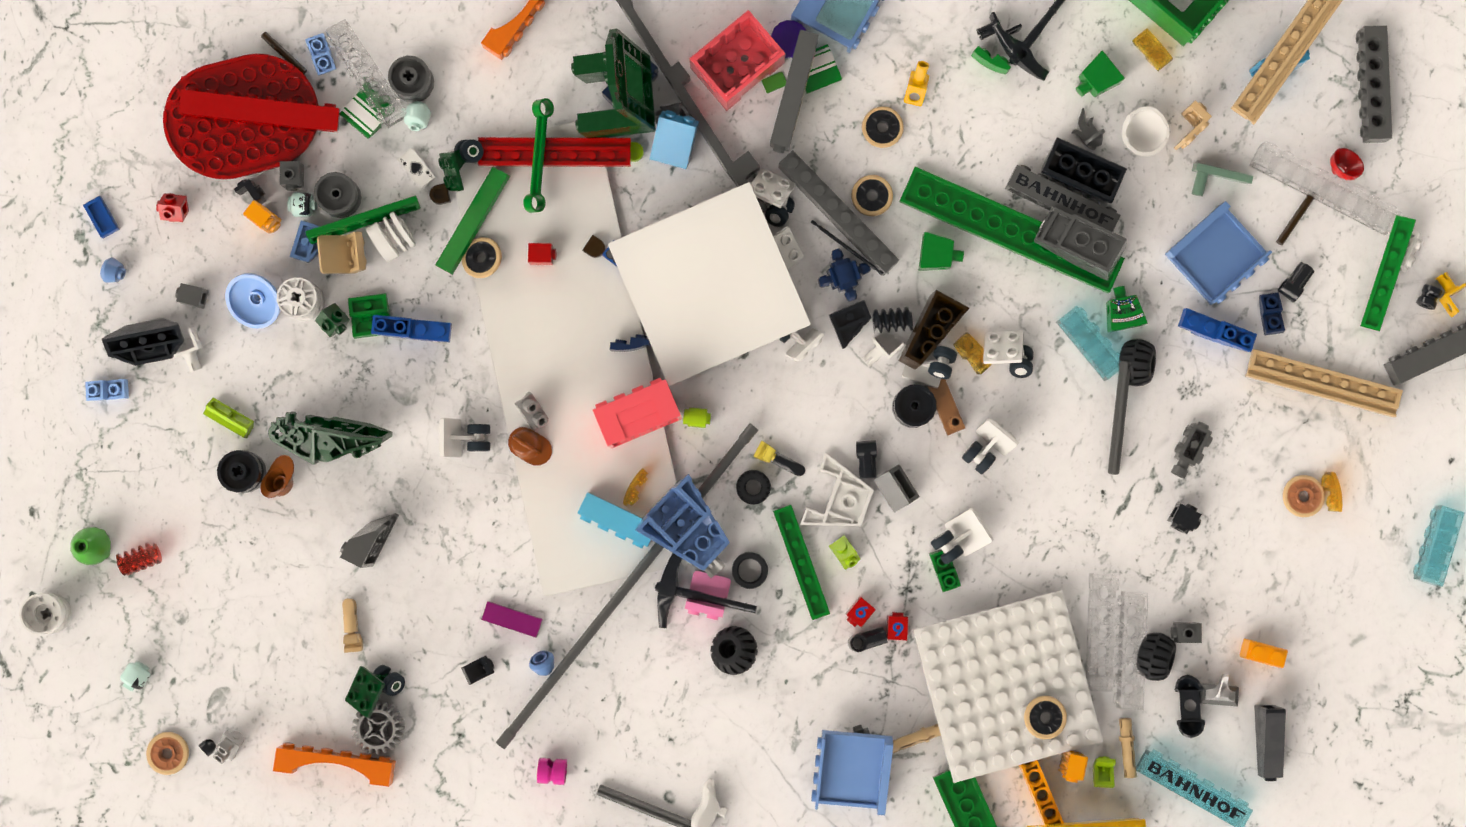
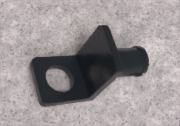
[976,12,1022,40]

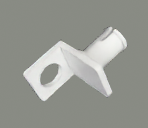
[174,327,203,372]
[862,338,906,367]

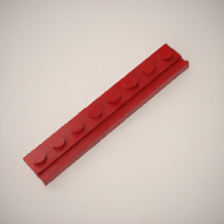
[478,137,631,167]

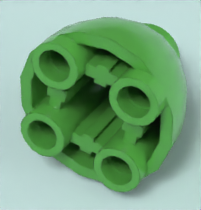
[70,527,111,565]

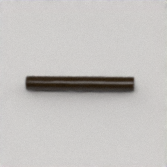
[261,32,307,74]
[1276,195,1314,245]

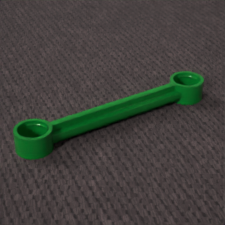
[523,98,554,213]

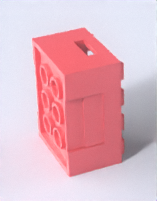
[689,10,786,111]
[593,377,682,448]

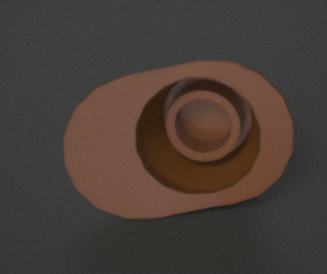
[508,427,552,466]
[260,455,294,498]

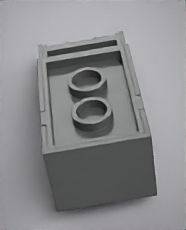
[1034,207,1127,281]

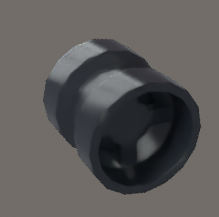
[1416,284,1443,310]

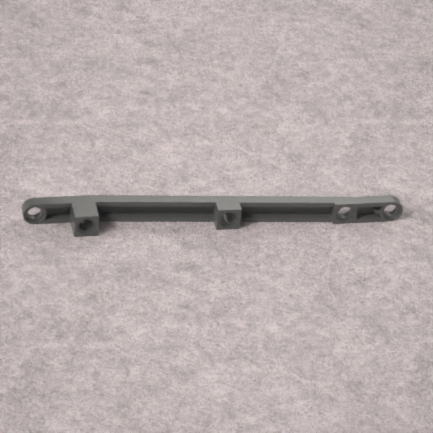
[616,0,768,212]

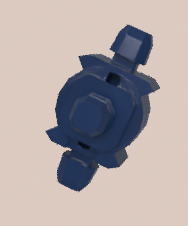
[818,248,871,302]

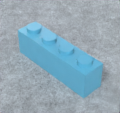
[577,492,651,549]

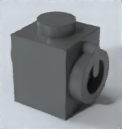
[280,161,304,191]
[1171,622,1202,643]

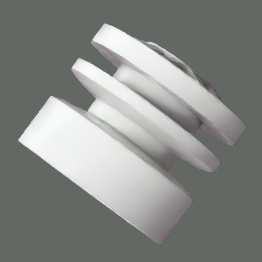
[366,211,416,263]
[277,277,324,321]
[19,593,72,634]

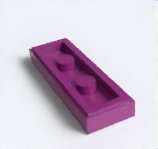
[481,601,543,638]

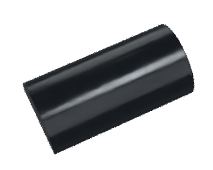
[1041,137,1127,204]

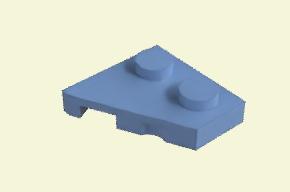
[290,220,320,263]

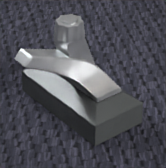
[1199,674,1239,707]

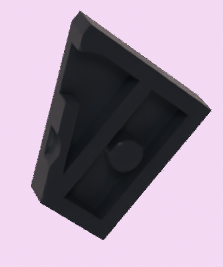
[829,300,871,349]

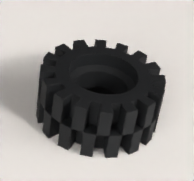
[736,470,771,505]

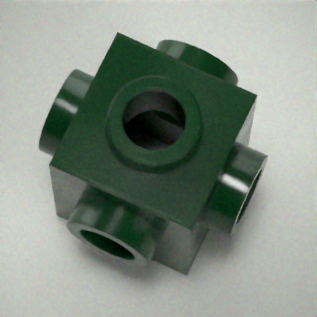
[315,303,350,337]

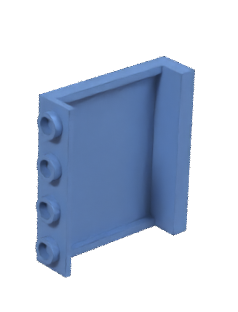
[1165,201,1272,305]
[811,730,893,816]

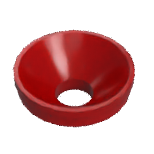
[1330,148,1364,180]

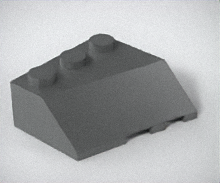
[340,513,399,568]

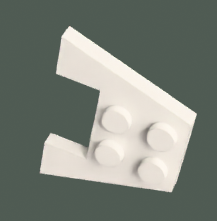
[800,453,874,526]

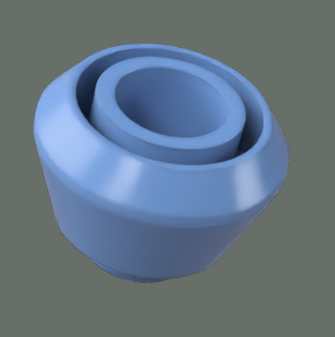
[100,257,126,283]
[529,651,554,676]

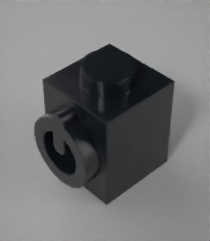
[1167,503,1202,534]

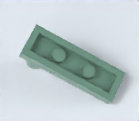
[1191,163,1254,197]

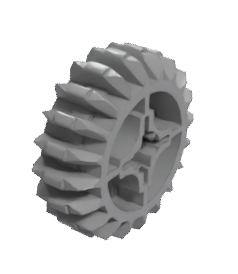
[351,701,405,755]

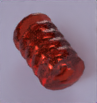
[116,542,162,576]

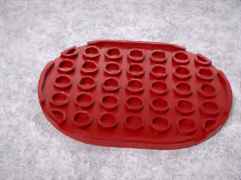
[163,54,319,180]

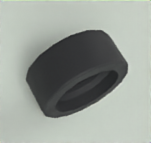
[732,552,768,589]

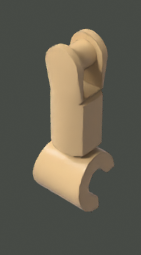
[342,598,363,653]

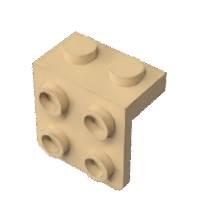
[1174,100,1212,150]
[317,232,367,274]

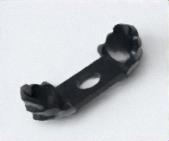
[1174,675,1205,738]

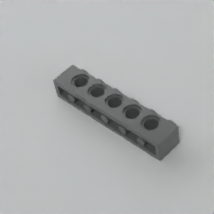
[1356,26,1392,143]

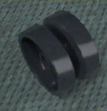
[892,385,936,428]
[217,450,266,493]

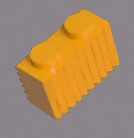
[243,200,282,234]
[1240,639,1288,668]
[1058,750,1088,783]

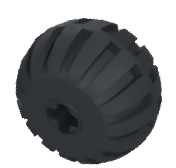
[1118,339,1156,386]
[710,626,758,675]
[1136,633,1176,681]

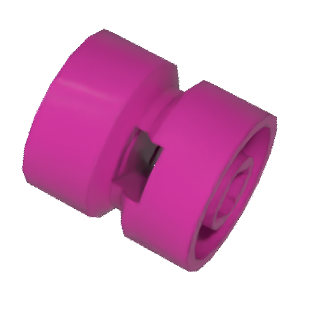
[537,758,567,785]

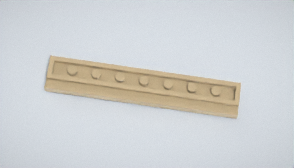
[1230,0,1343,125]
[1245,349,1403,417]

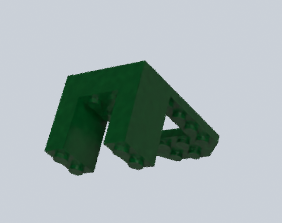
[571,29,656,138]

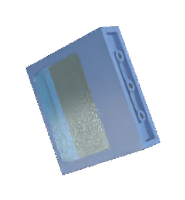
[791,0,884,53]

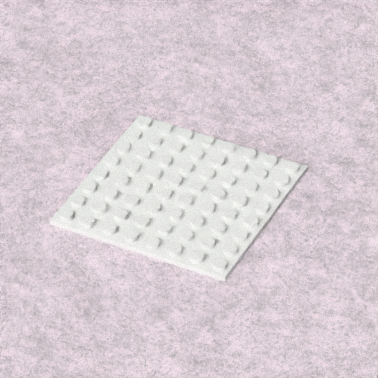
[608,182,811,386]
[913,590,1103,783]

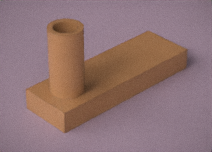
[926,379,965,436]

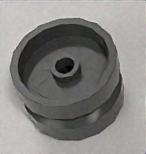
[388,55,434,103]
[314,172,362,218]

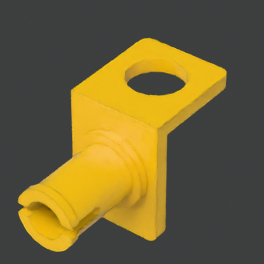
[904,61,929,106]
[1436,272,1466,318]

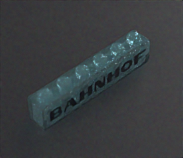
[1136,749,1253,827]

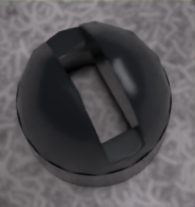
[198,739,216,757]

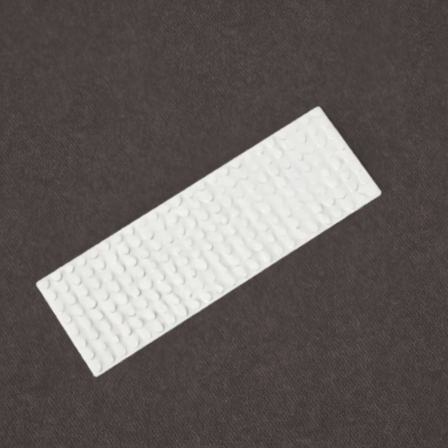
[448,122,690,596]

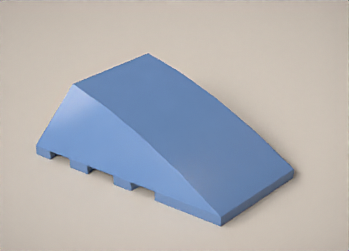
[635,474,730,571]

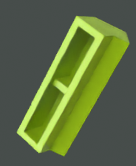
[203,398,254,438]

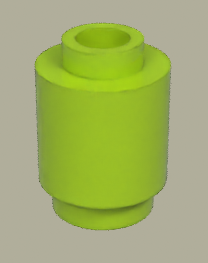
[683,407,711,428]

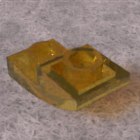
[1132,29,1173,71]
[953,332,992,375]
[623,468,648,506]
[1321,472,1343,512]

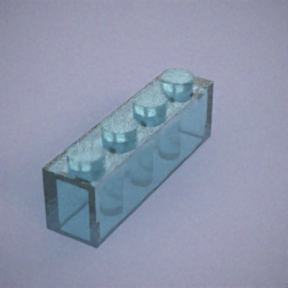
[1056,306,1120,381]
[1413,505,1465,587]

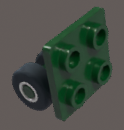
[438,139,484,191]
[345,665,405,718]

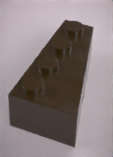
[898,290,970,370]

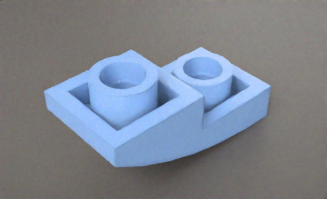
[305,33,336,76]
[85,379,129,401]

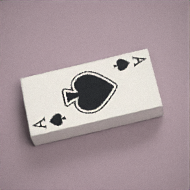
[397,148,436,190]

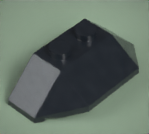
[102,318,184,366]

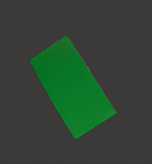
[971,46,1011,75]
[929,549,961,592]

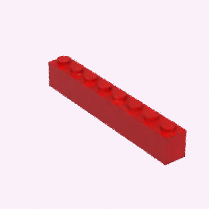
[179,87,340,133]

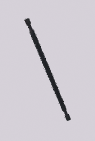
[811,220,884,276]

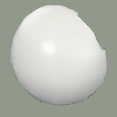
[1122,106,1170,156]

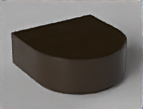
[429,183,451,205]
[582,235,605,258]

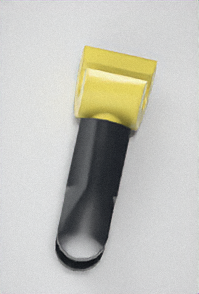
[753,441,805,476]

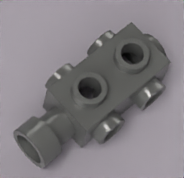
[1171,422,1213,479]

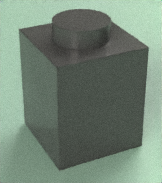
[175,283,209,309]

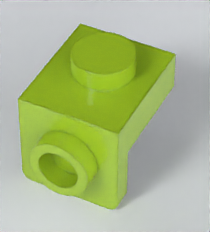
[829,535,860,570]
[1093,756,1116,788]

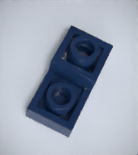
[1259,292,1285,336]
[610,334,650,352]

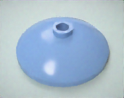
[225,273,280,329]

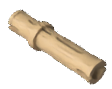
[1119,718,1137,778]
[893,724,941,753]

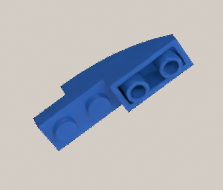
[1178,308,1257,352]
[371,315,452,343]

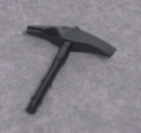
[992,0,1065,81]
[655,553,757,628]

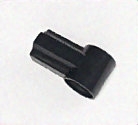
[1278,262,1315,303]
[856,440,877,479]
[848,627,888,652]

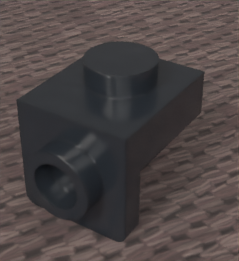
[234,179,266,204]
[461,656,494,685]

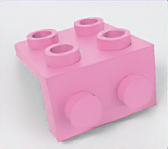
[685,571,731,620]

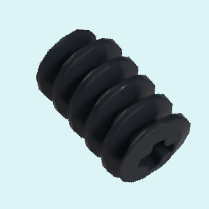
[872,307,913,334]

